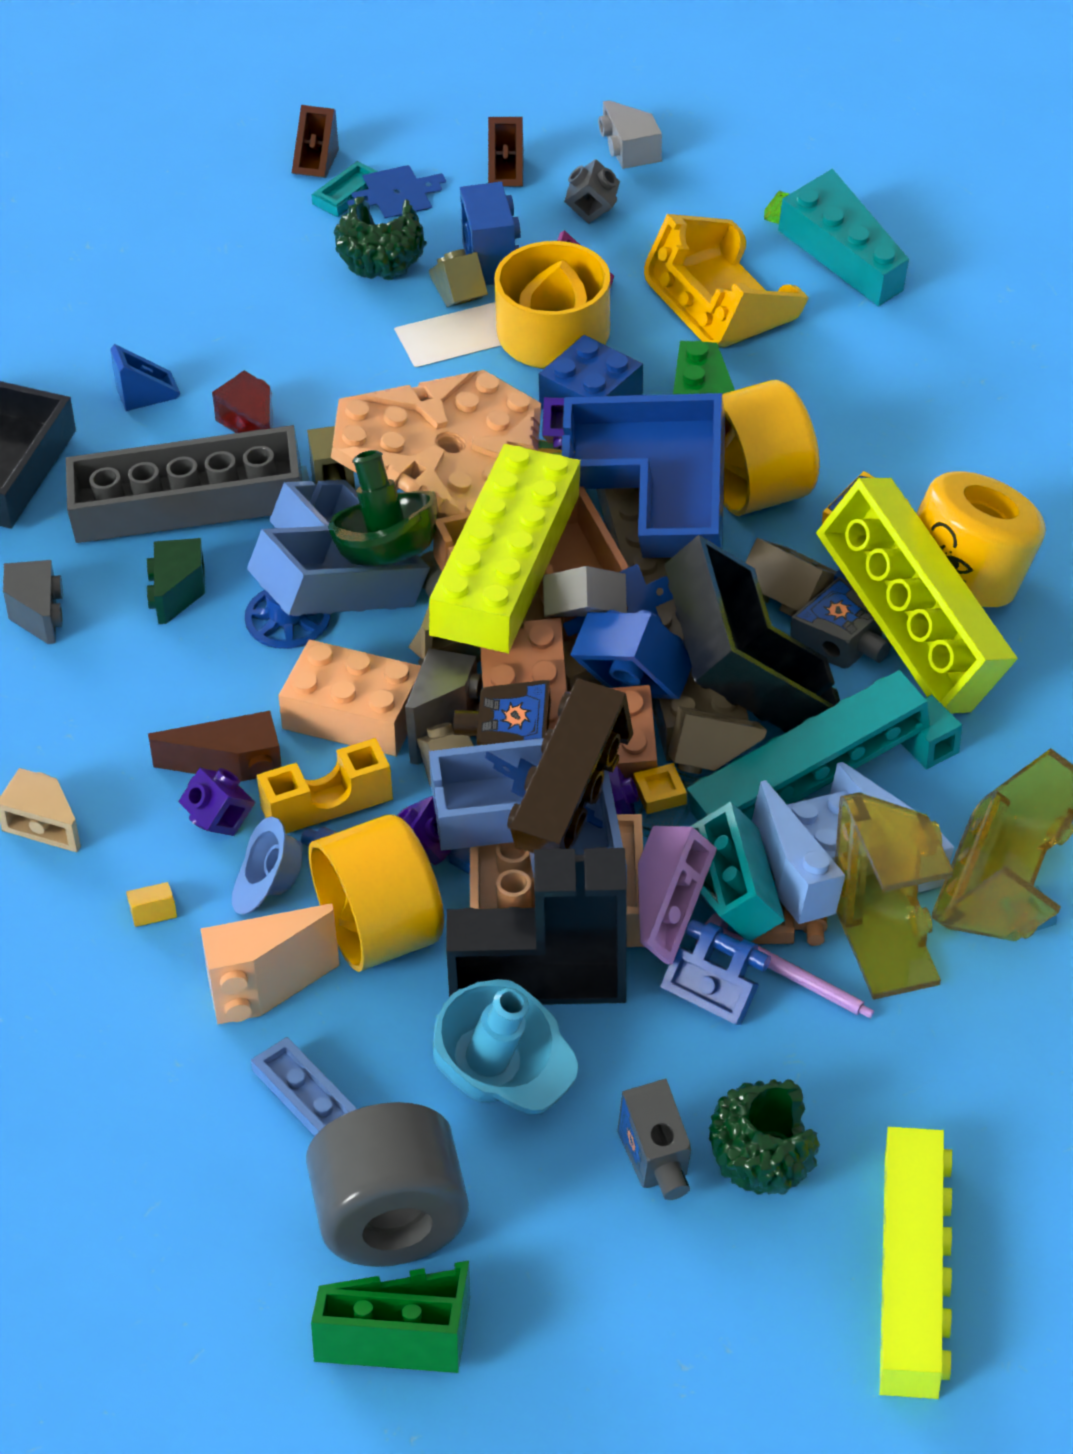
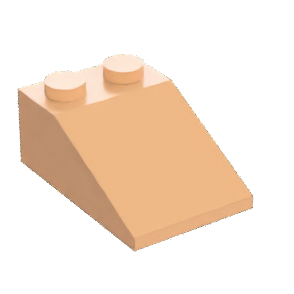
[201,903,339,1025]

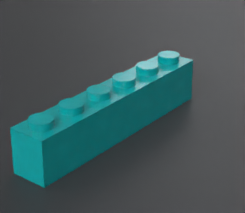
[686,670,930,821]

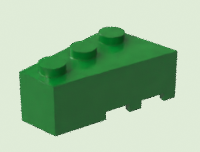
[311,1261,470,1373]

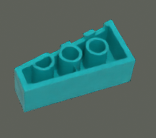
[778,169,909,307]

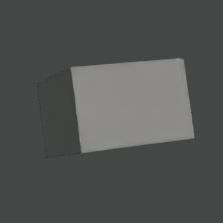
[543,566,627,617]

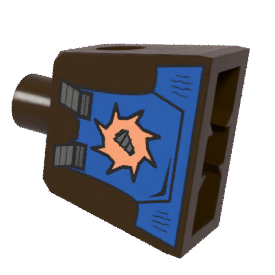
[453,680,551,746]

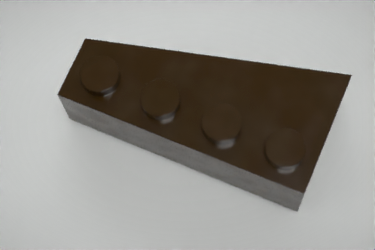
[507,678,633,853]

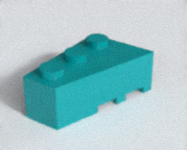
[690,801,785,941]

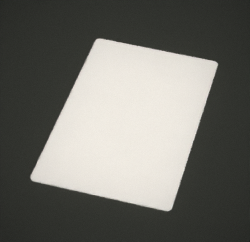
[394,302,501,367]

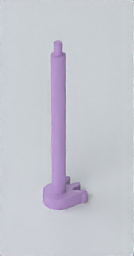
[695,913,874,1019]

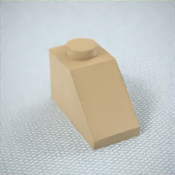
[0,768,81,853]

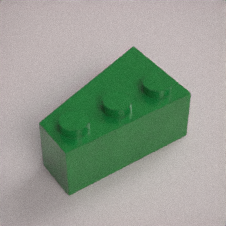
[673,340,735,394]

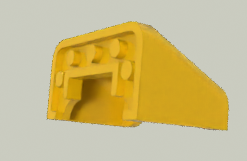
[644,214,809,348]

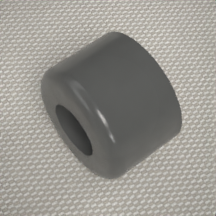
[306,1102,469,1267]

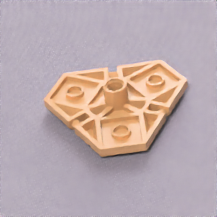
[331,370,541,518]

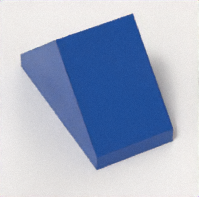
[110,344,181,411]

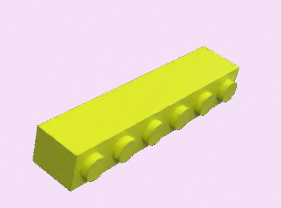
[879,1127,952,1399]

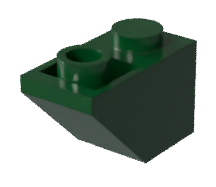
[147,538,205,624]

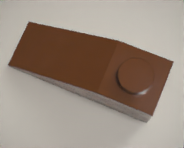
[148,710,282,781]

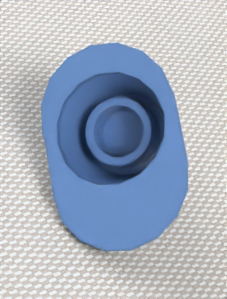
[232,816,303,915]

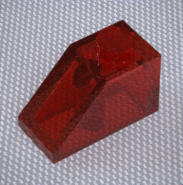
[212,370,273,433]

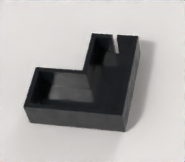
[0,381,76,529]
[664,535,840,733]
[446,847,627,1005]

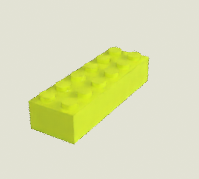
[429,444,581,654]
[816,478,1018,714]

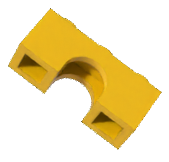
[257,738,393,834]

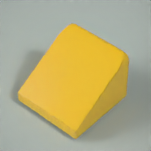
[126,882,177,927]

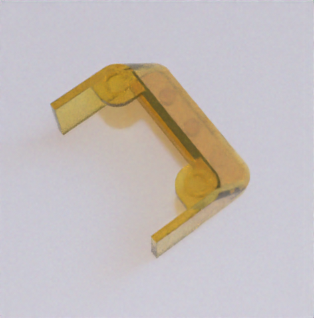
[932,748,1073,941]
[835,792,953,1000]

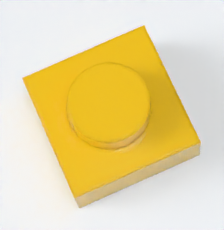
[633,763,687,814]

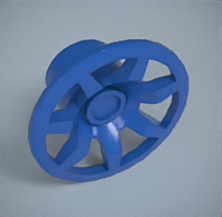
[245,590,331,648]

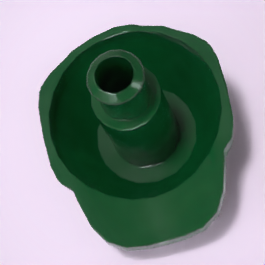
[328,450,438,566]

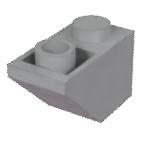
[598,100,662,169]

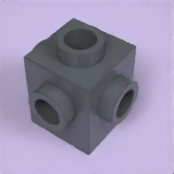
[564,159,620,224]

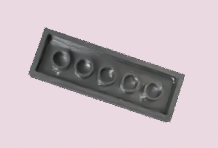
[66,425,302,543]

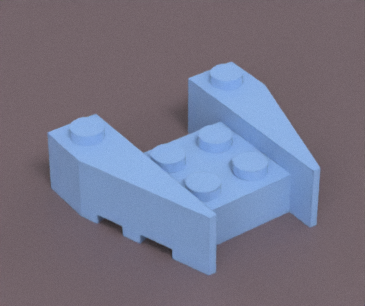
[752,762,954,924]

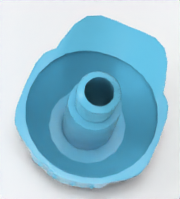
[433,979,579,1115]

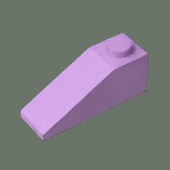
[638,826,717,964]

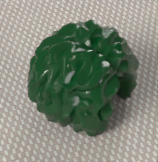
[333,196,427,280]
[709,1079,820,1195]

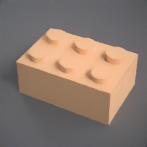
[278,639,421,757]

